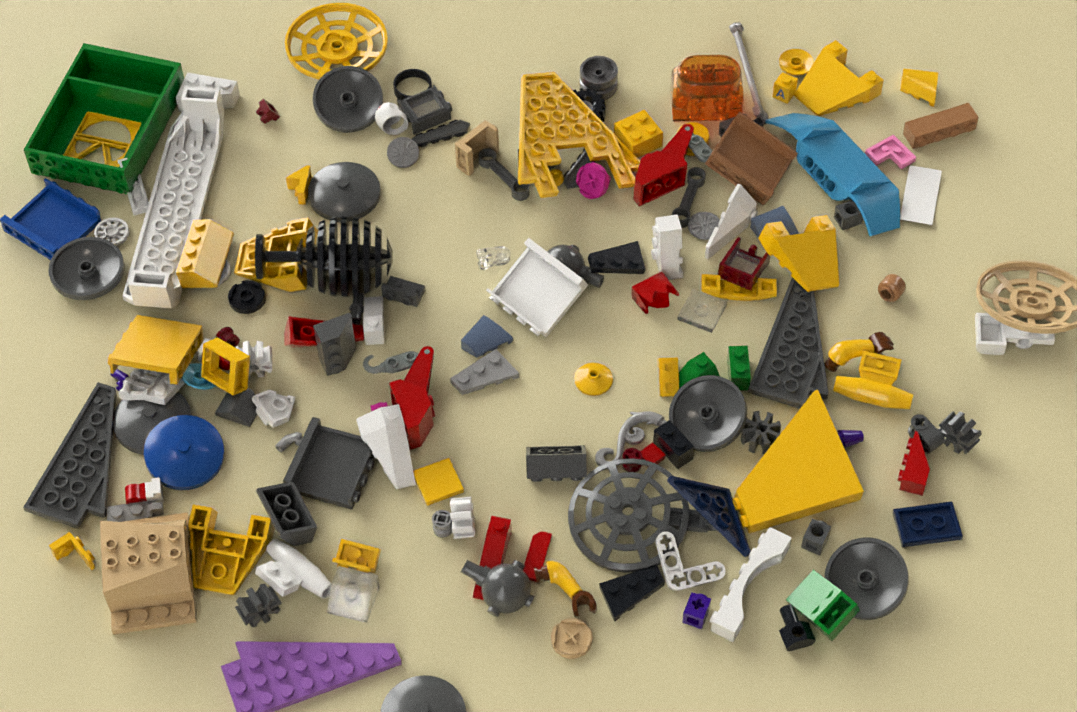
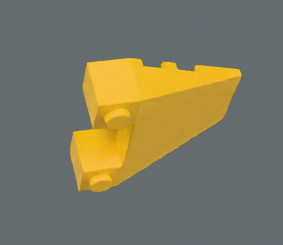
[794,40,884,116]
[758,215,839,292]
[234,218,318,292]
[188,504,275,595]

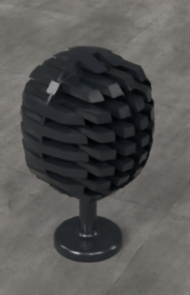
[255,216,393,297]

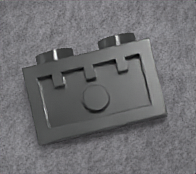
[381,276,425,307]

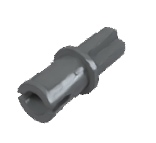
[349,293,364,325]

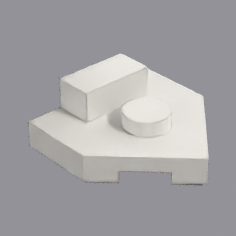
[252,390,295,428]

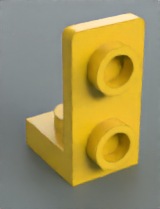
[657,357,679,397]
[49,532,95,570]

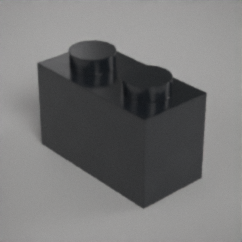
[653,420,694,469]

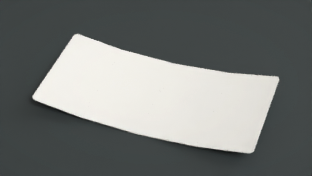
[900,165,942,225]

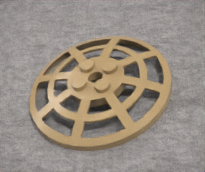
[976,261,1077,334]

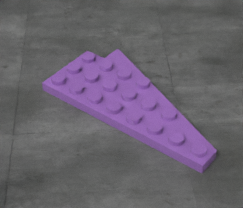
[221,641,402,712]

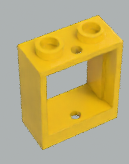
[201,337,250,396]

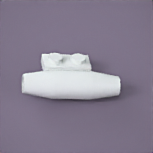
[255,539,334,599]

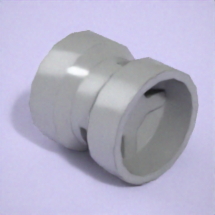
[432,510,452,537]

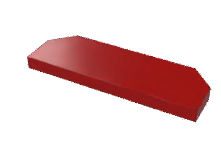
[523,531,552,582]

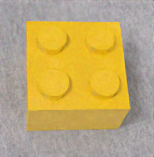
[614,109,663,158]

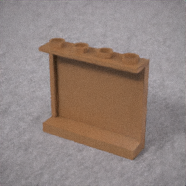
[705,112,798,206]

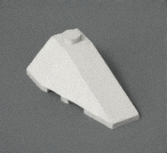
[705,184,758,259]
[356,404,416,489]

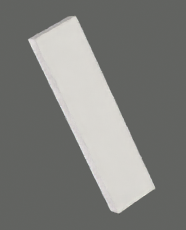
[117,158,149,216]

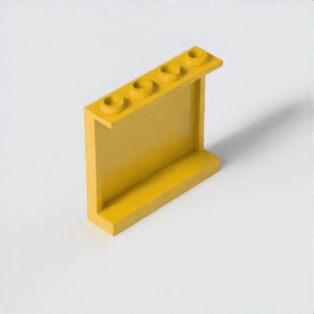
[108,315,203,385]

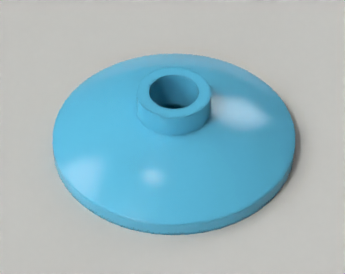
[182,363,216,390]

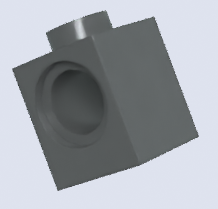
[834,200,863,230]
[801,518,831,555]

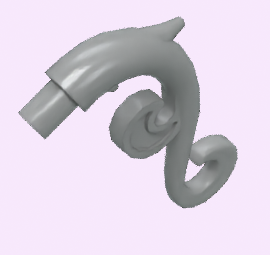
[595,411,667,469]

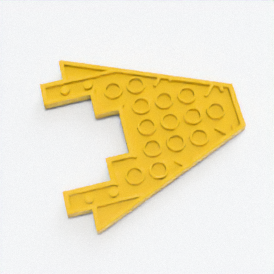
[518,72,640,198]

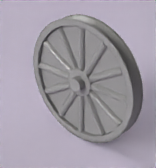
[387,137,419,168]
[688,212,720,240]

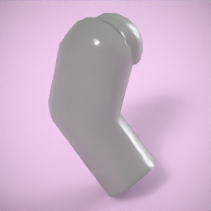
[275,432,303,452]

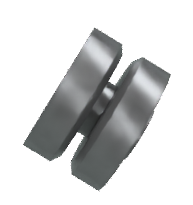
[580,56,618,99]

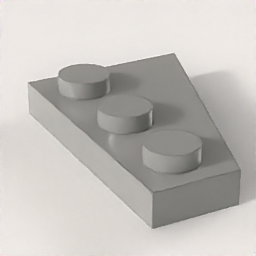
[450,349,520,395]

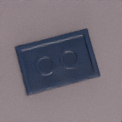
[892,501,963,547]

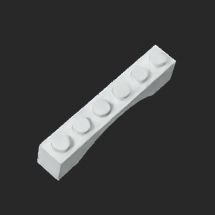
[710,527,792,642]

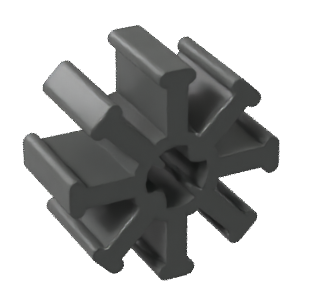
[741,411,781,454]
[939,411,982,454]
[235,584,282,627]

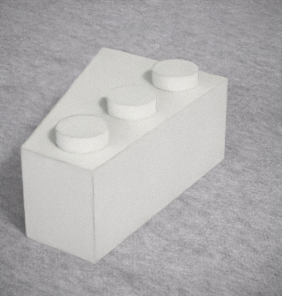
[176,72,240,112]
[651,214,683,280]

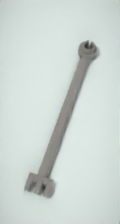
[729,22,769,124]

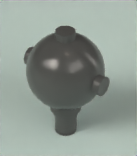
[547,245,604,288]
[461,560,535,617]

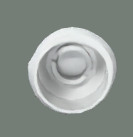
[375,102,408,135]

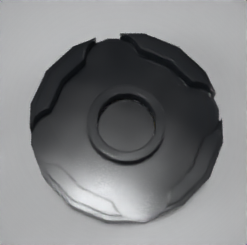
[228,280,266,314]

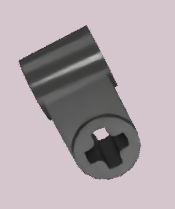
[908,414,945,453]

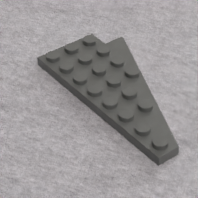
[748,277,828,408]
[23,382,116,529]

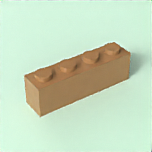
[903,103,979,149]

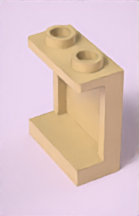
[455,120,499,176]

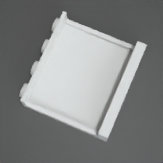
[486,238,588,338]

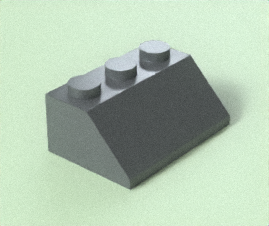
[313,313,356,376]
[526,445,587,482]
[256,481,318,546]

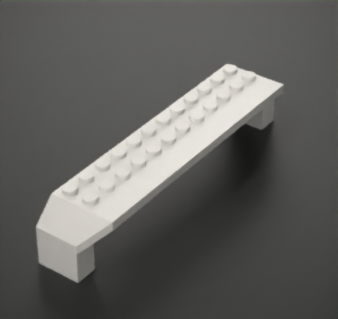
[122,86,224,309]

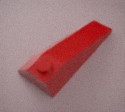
[284,316,364,348]

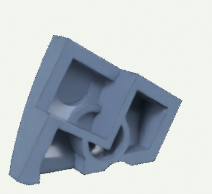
[750,206,799,238]
[461,315,513,358]

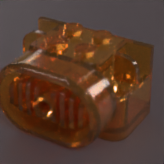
[670,54,744,122]

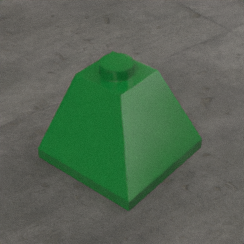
[679,352,720,389]

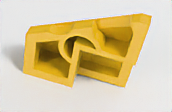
[900,68,938,107]

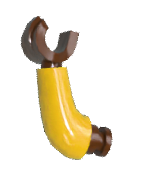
[824,332,894,372]
[534,561,597,617]

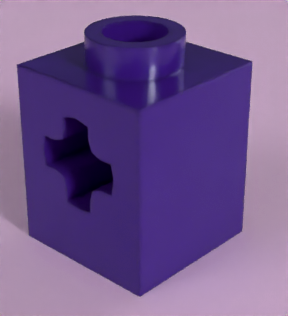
[682,592,711,629]

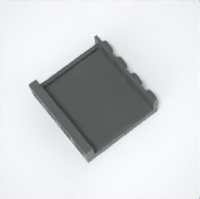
[283,417,375,509]

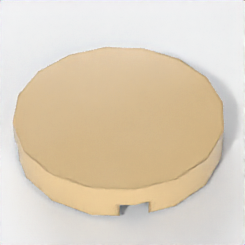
[551,618,593,659]

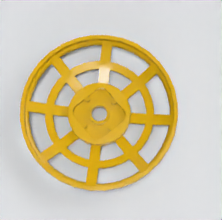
[285,3,388,80]

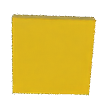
[413,458,464,506]

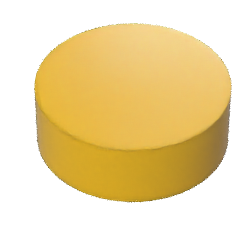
[550,169,564,187]

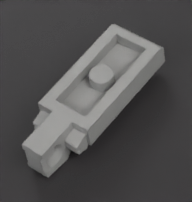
[107,501,164,522]

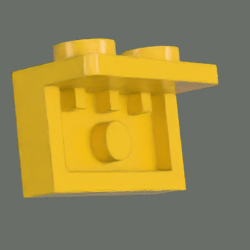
[332,539,381,575]

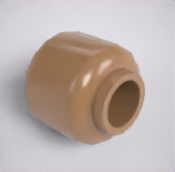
[878,274,906,302]

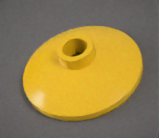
[779,49,814,76]
[574,363,613,396]

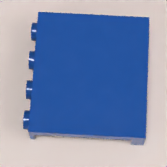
[0,178,101,260]

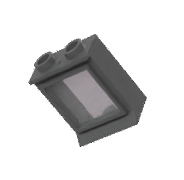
[397,85,452,135]

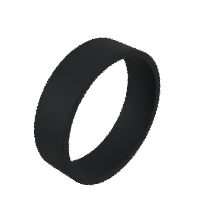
[393,69,432,100]

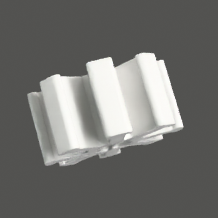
[236,341,273,378]
[450,497,475,539]

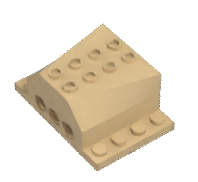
[100,512,196,635]

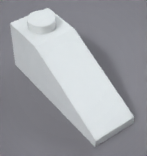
[363,296,384,345]

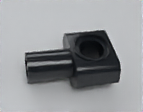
[779,604,816,652]

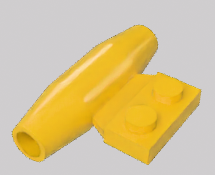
[833,351,914,410]

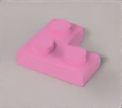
[865,135,916,169]

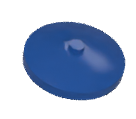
[144,415,224,490]

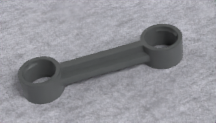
[479,148,530,201]
[672,167,706,228]

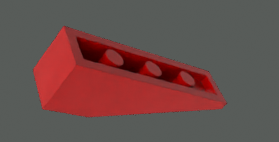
[473,516,512,600]

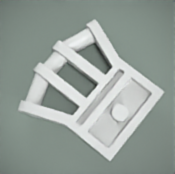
[119,369,185,405]

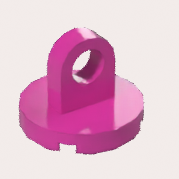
[576,162,611,199]

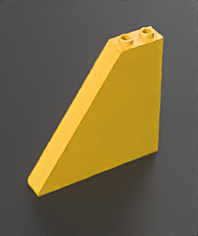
[733,390,864,534]

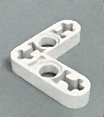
[656,532,726,591]

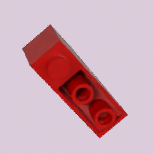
[897,431,930,496]

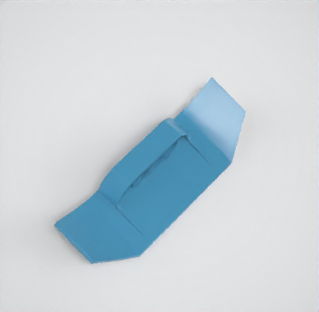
[765,113,900,237]

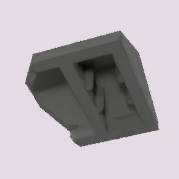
[215,388,257,427]

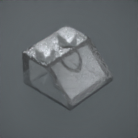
[327,566,380,623]

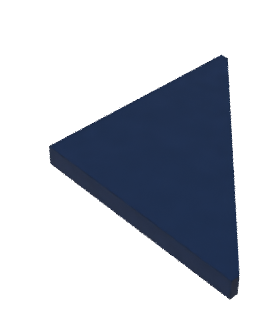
[667,476,751,557]

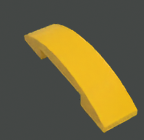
[701,274,777,301]

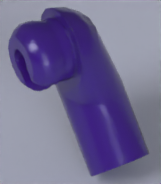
[110,369,129,391]

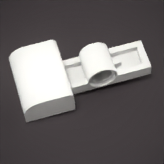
[975,313,1055,355]

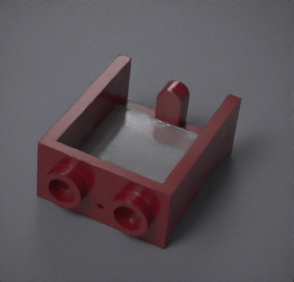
[718,237,771,291]

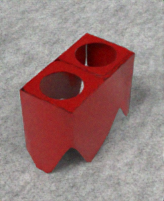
[632,272,679,314]

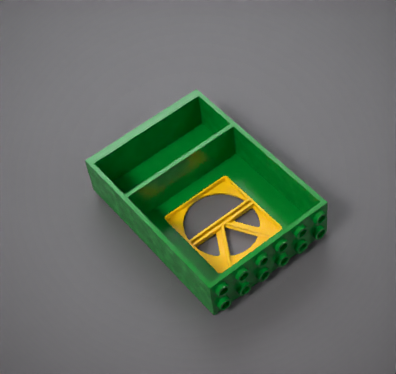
[24,43,184,194]

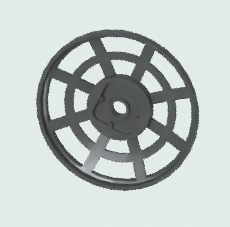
[568,459,690,573]

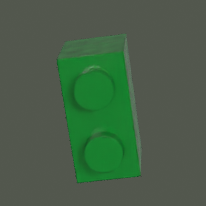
[727,346,751,391]

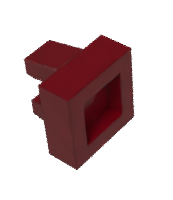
[256,99,280,124]

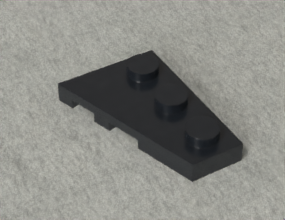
[588,241,646,274]
[599,565,665,622]

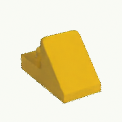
[286,165,312,205]

